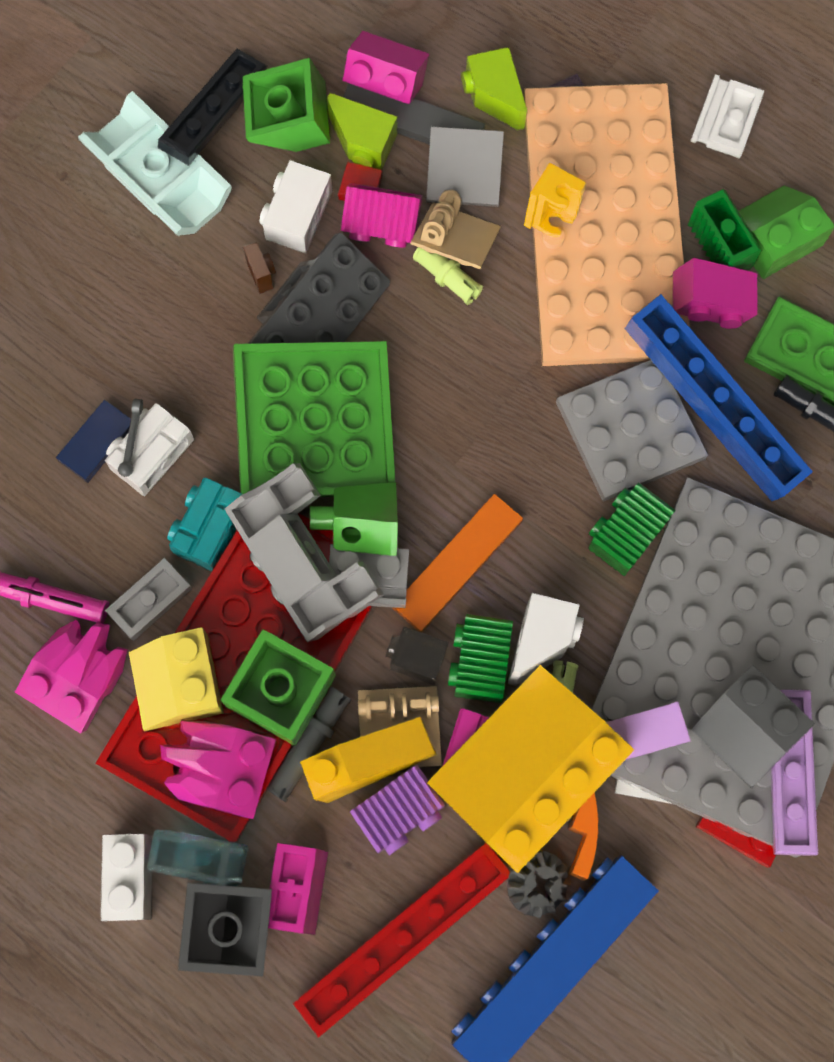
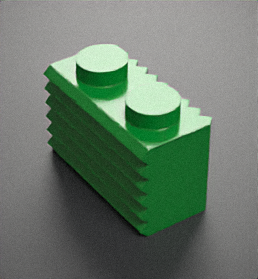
[687,189,762,271]
[588,482,676,576]
[448,614,513,703]

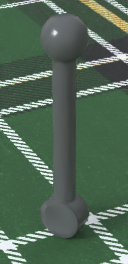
[118,399,143,477]

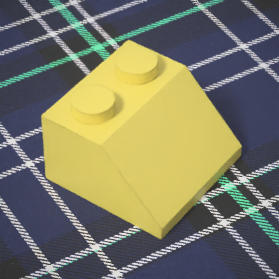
[129,627,224,731]

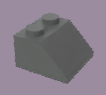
[692,665,815,788]
[178,882,272,976]

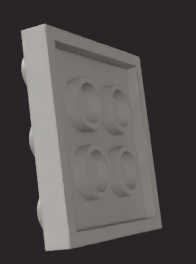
[556,360,708,502]

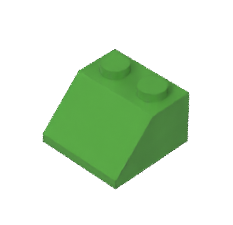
[243,58,330,152]
[739,185,834,279]

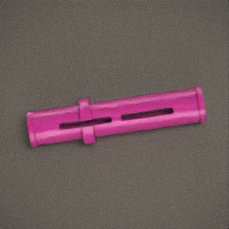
[0,571,109,623]

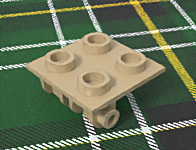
[411,190,501,269]
[358,686,442,768]

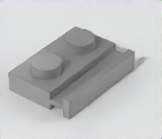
[329,544,409,608]

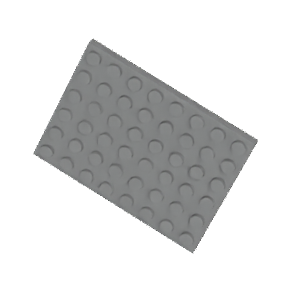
[591,477,834,858]

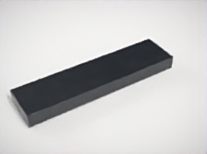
[158,49,267,166]

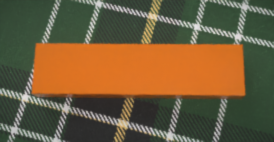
[392,494,523,633]

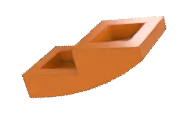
[568,793,598,880]

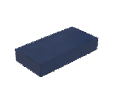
[56,400,131,483]

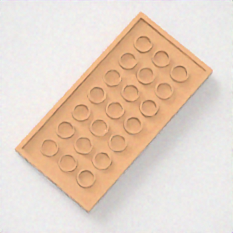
[523,83,690,366]

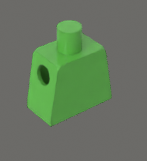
[310,483,398,556]

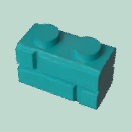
[167,478,241,571]

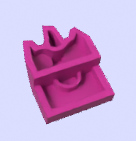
[15,620,128,733]
[160,721,276,819]

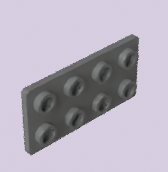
[248,233,390,344]

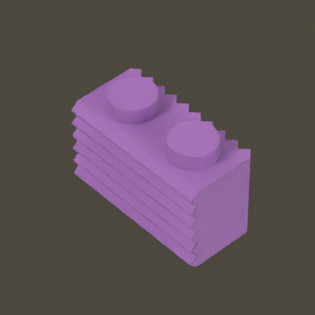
[350,765,445,856]

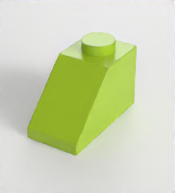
[461,47,527,130]
[327,93,397,170]

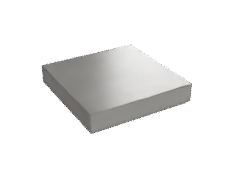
[426,127,504,207]

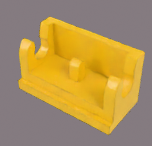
[524,163,586,237]

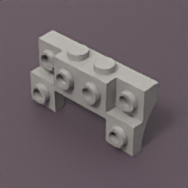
[224,463,384,642]

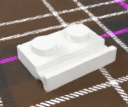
[690,74,764,158]

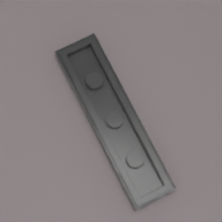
[343,83,485,145]

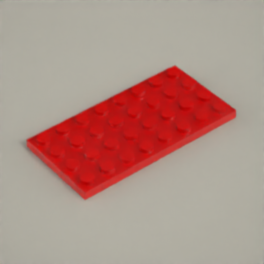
[95,513,373,845]

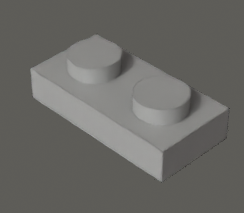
[105,558,192,641]

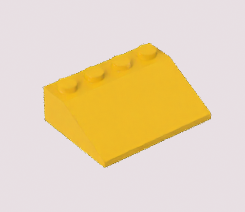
[427,665,634,873]

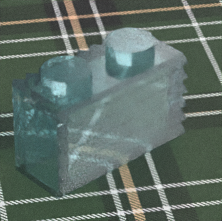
[147,829,248,886]

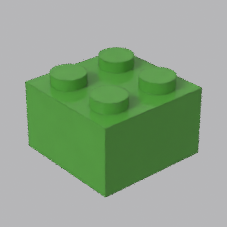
[220,629,336,746]

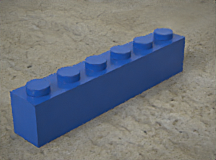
[624,294,813,502]
[451,856,659,1062]

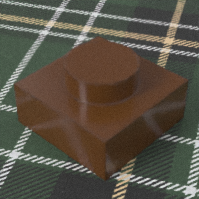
[243,242,276,294]

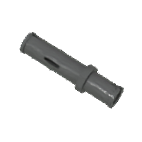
[266,686,352,802]

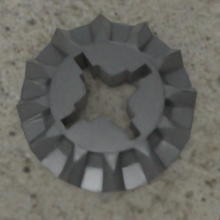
[507,851,571,919]

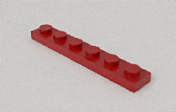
[293,843,510,1038]

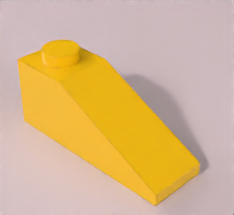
[300,717,437,803]

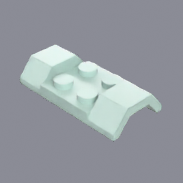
[78,91,232,236]

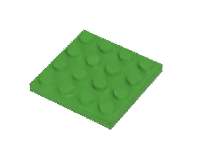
[233,341,396,497]

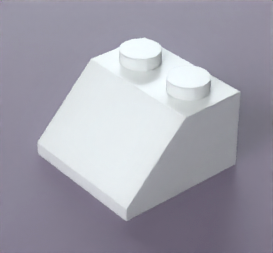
[508,593,584,685]

